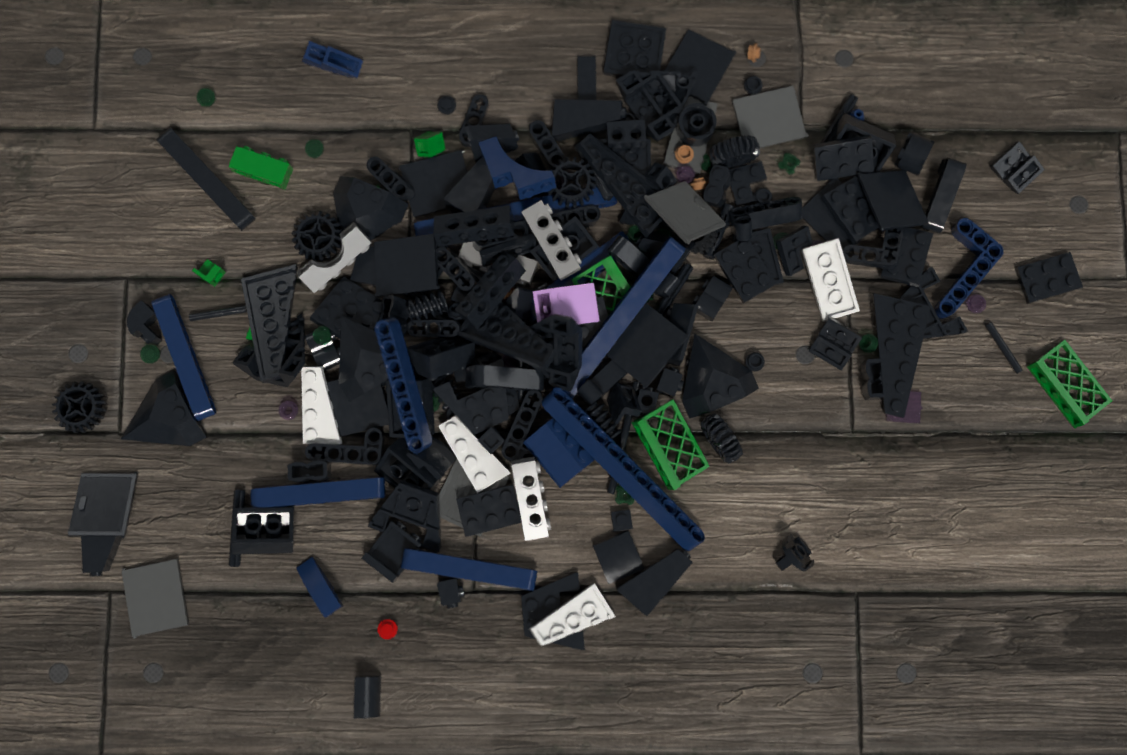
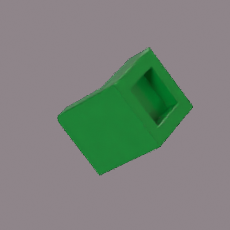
[414,131,446,157]
[192,260,226,287]

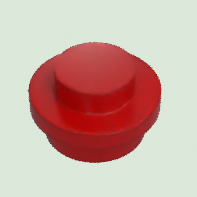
[378,619,398,639]

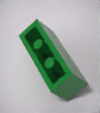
[228,146,293,190]

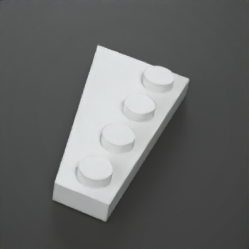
[301,366,343,445]
[438,416,510,493]
[529,584,616,646]

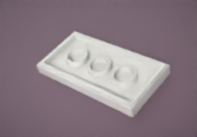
[801,238,860,322]

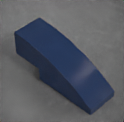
[302,41,363,78]
[296,557,344,618]

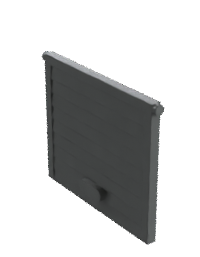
[732,86,808,148]
[644,181,726,244]
[439,459,510,537]
[122,559,189,639]

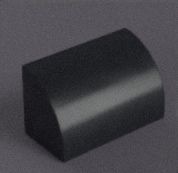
[353,675,381,719]

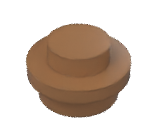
[748,43,761,62]
[675,145,694,164]
[690,177,709,191]

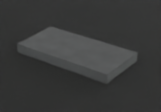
[664,96,718,175]

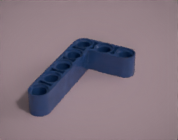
[934,218,1004,319]

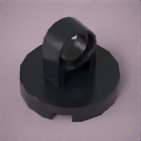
[775,534,815,572]

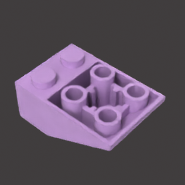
[533,283,600,325]

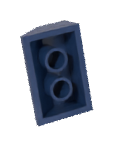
[523,418,595,488]

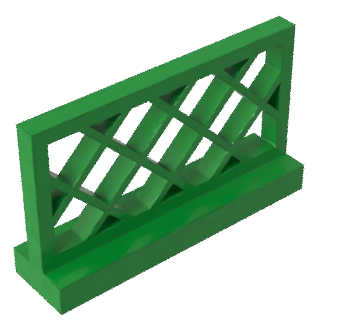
[571,254,643,313]
[1027,340,1112,428]
[631,399,710,490]

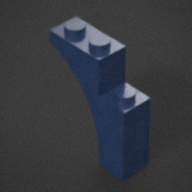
[479,136,556,200]

